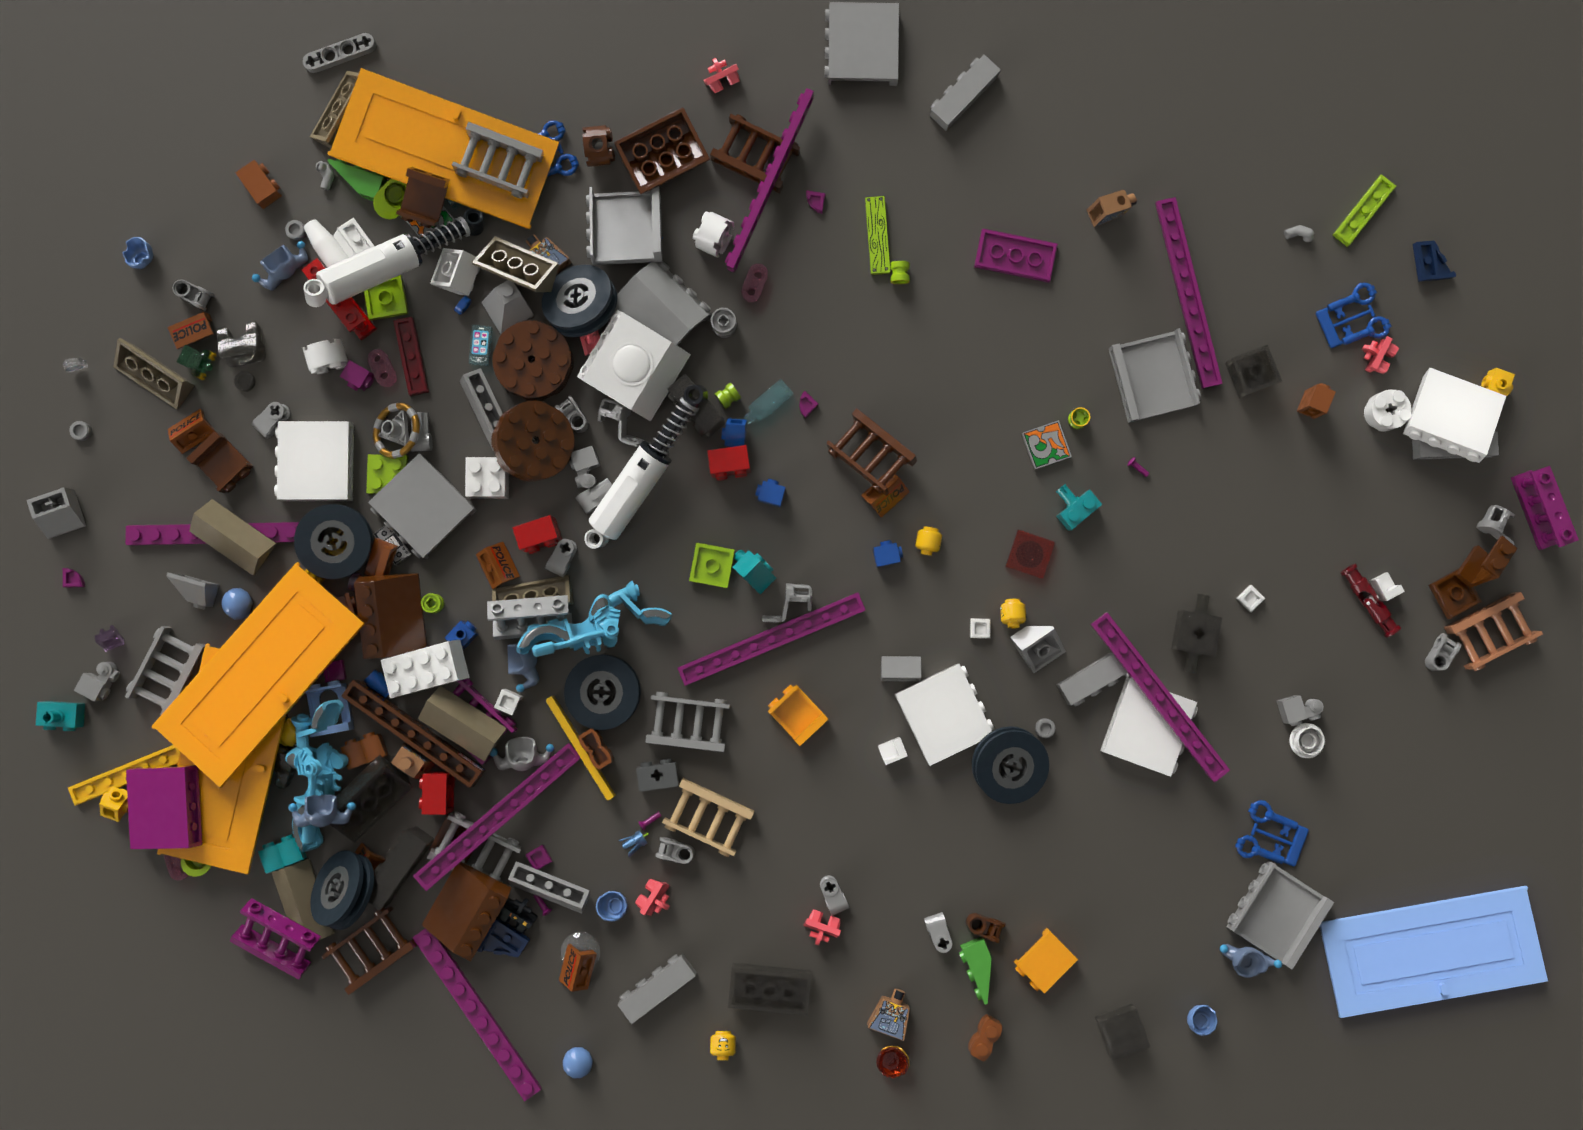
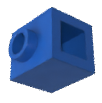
[721,418,747,447]
[755,479,786,507]
[873,540,903,567]
[445,621,478,650]

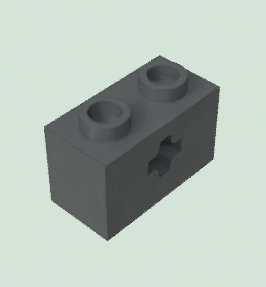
[636,758,680,792]

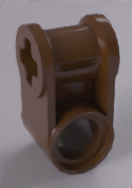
[966,913,1006,943]

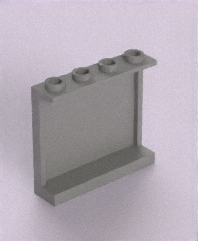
[824,2,899,86]
[586,186,663,265]
[1108,328,1201,423]
[368,453,477,559]
[1226,861,1334,969]

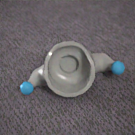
[490,737,554,771]

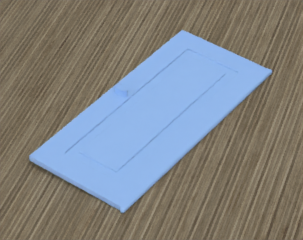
[1319,886,1548,1018]

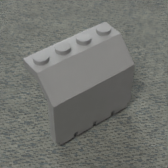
[610,261,712,346]

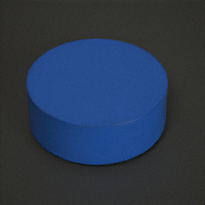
[454,295,472,315]

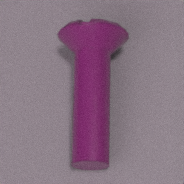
[1127,457,1149,477]
[638,811,661,831]
[533,895,552,916]

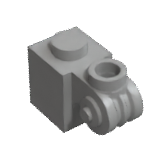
[569,446,600,489]
[74,662,120,702]
[1276,695,1324,726]

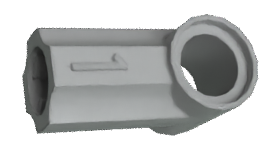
[409,412,433,452]
[575,478,612,514]

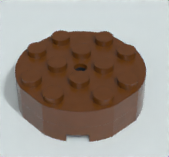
[492,320,574,401]
[491,401,574,482]

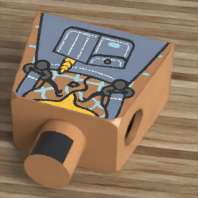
[1087,190,1137,227]
[526,234,572,274]
[391,742,435,779]
[867,988,910,1041]

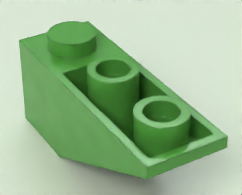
[328,158,387,201]
[959,936,992,1005]

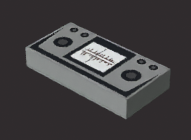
[373,525,412,566]

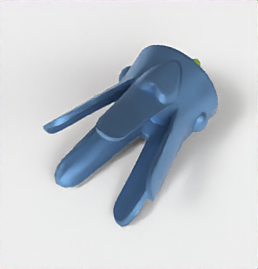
[619,830,649,857]

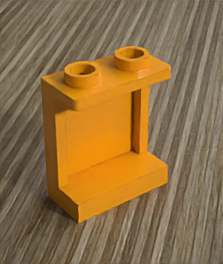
[768,684,828,746]
[1014,928,1078,994]

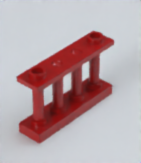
[302,258,377,340]

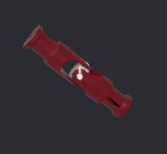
[1341,563,1401,637]

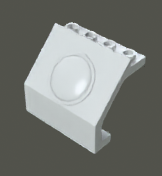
[577,309,691,421]

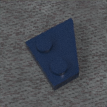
[1413,240,1456,282]
[477,917,530,957]

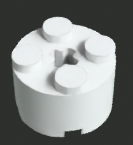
[693,211,734,258]
[303,339,348,375]
[1364,390,1411,432]

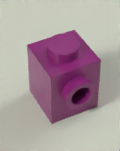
[339,360,374,391]

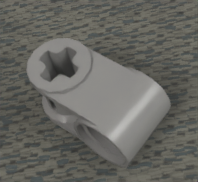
[172,279,215,311]
[555,395,589,433]
[252,402,291,439]
[545,539,577,577]
[1425,633,1461,671]
[655,837,695,864]
[820,875,850,916]
[924,912,952,953]

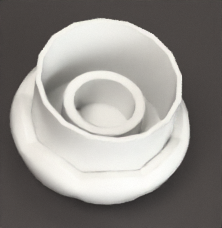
[1289,723,1325,758]

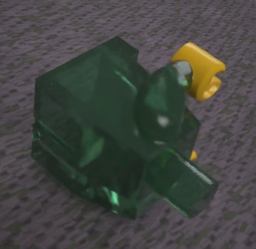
[176,345,217,380]

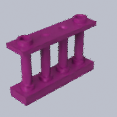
[1510,466,1579,550]
[452,678,518,765]
[230,898,321,980]

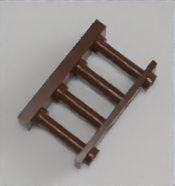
[710,114,800,194]
[826,408,917,496]
[321,906,417,995]

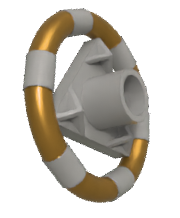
[373,402,420,459]

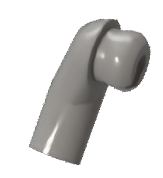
[316,161,334,191]
[1284,225,1314,242]

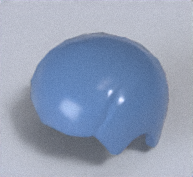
[122,237,153,269]
[221,588,253,620]
[596,891,628,922]
[1187,1005,1218,1036]
[563,1047,593,1078]

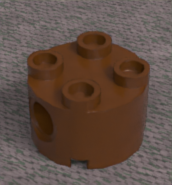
[582,125,615,167]

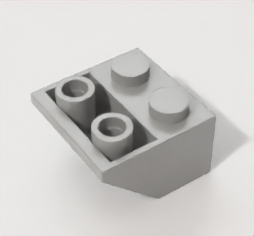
[26,487,86,539]

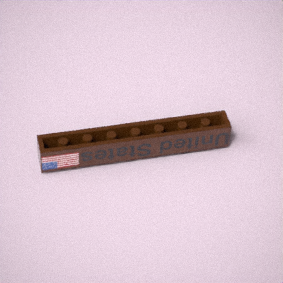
[341,680,486,788]

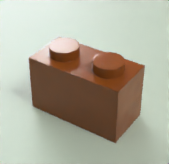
[235,159,282,209]
[1297,383,1336,419]

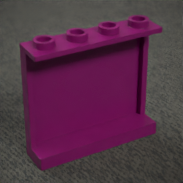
[126,765,202,849]

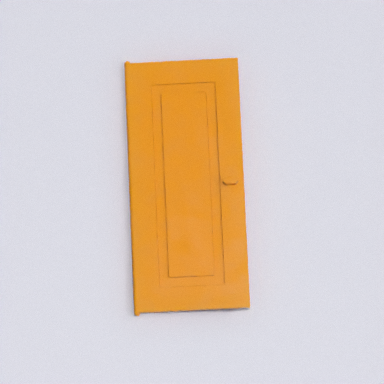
[328,68,559,229]
[152,562,365,788]
[157,643,286,874]

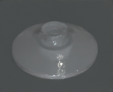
[561,932,600,966]

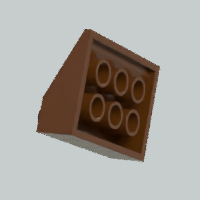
[614,107,710,195]
[354,573,427,659]
[422,862,511,961]

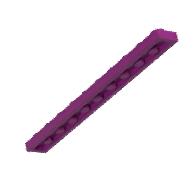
[725,88,814,273]
[1155,197,1223,389]
[126,522,323,545]
[677,593,865,686]
[1090,612,1230,782]
[413,743,581,891]
[412,928,542,1102]

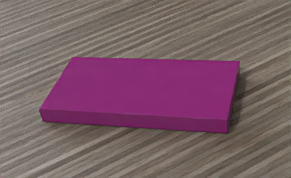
[974,228,1058,282]

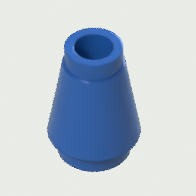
[364,669,389,698]

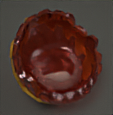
[876,1046,909,1079]

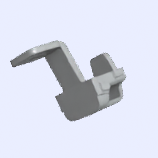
[598,397,644,447]
[1476,505,1515,545]
[762,583,812,622]

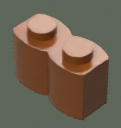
[579,728,614,770]
[340,731,389,770]
[968,1014,1002,1062]

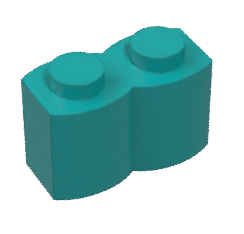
[258,834,307,874]

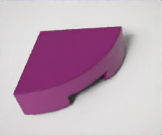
[806,190,825,214]
[799,391,819,419]
[62,568,85,588]

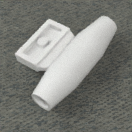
[304,217,375,267]

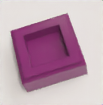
[324,660,346,682]
[526,844,553,870]

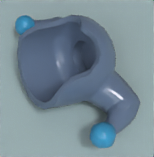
[252,241,308,291]
[507,644,540,693]
[288,795,356,828]
[1220,944,1282,978]

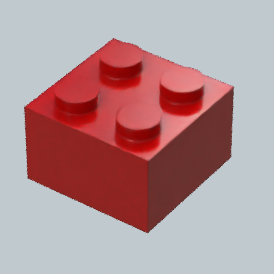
[707,445,751,481]
[512,515,562,554]
[419,771,455,815]

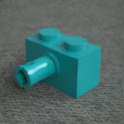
[1056,484,1102,531]
[733,550,776,594]
[35,701,85,731]

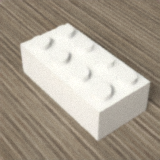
[381,640,470,698]

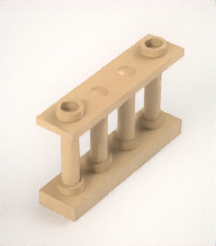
[662,778,754,857]

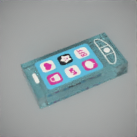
[468,325,493,366]

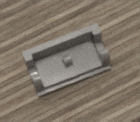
[881,656,921,682]

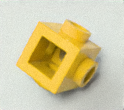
[1481,368,1515,397]
[99,786,128,822]

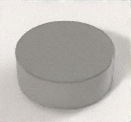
[285,220,306,241]
[69,421,92,441]
[1035,718,1055,738]

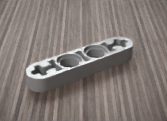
[303,33,376,73]

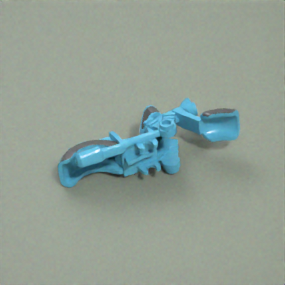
[516,581,672,657]
[285,699,349,852]

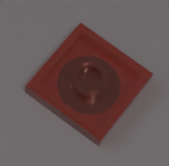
[1005,530,1055,579]

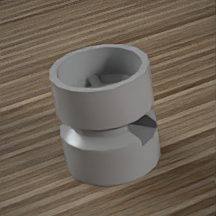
[711,308,737,338]

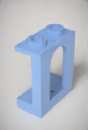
[304,680,354,737]

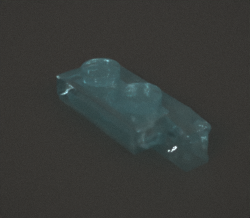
[744,379,794,424]

